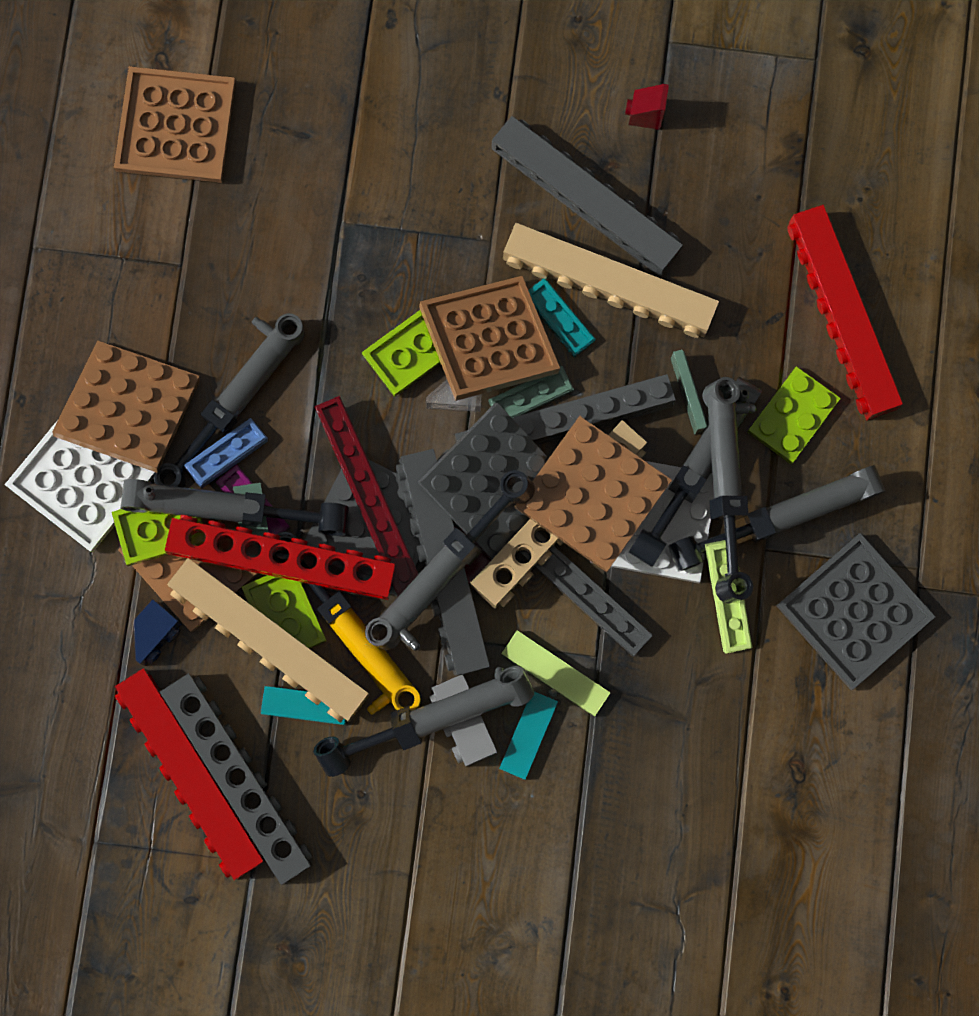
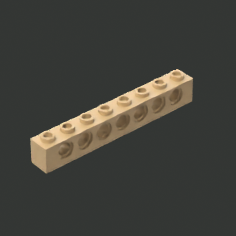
[470,420,647,609]

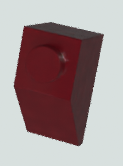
[625,84,669,130]

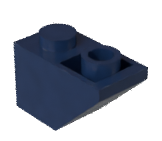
[134,599,182,666]

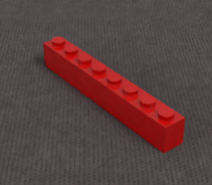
[787,205,903,421]
[115,668,266,880]

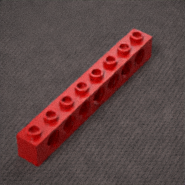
[164,515,395,600]

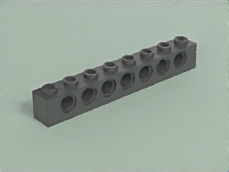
[160,673,313,885]

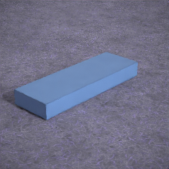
[184,418,268,489]

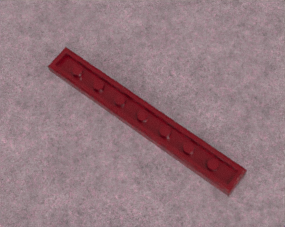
[314,396,418,596]

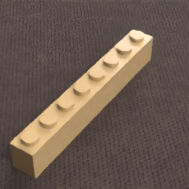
[503,223,719,338]
[167,558,370,723]

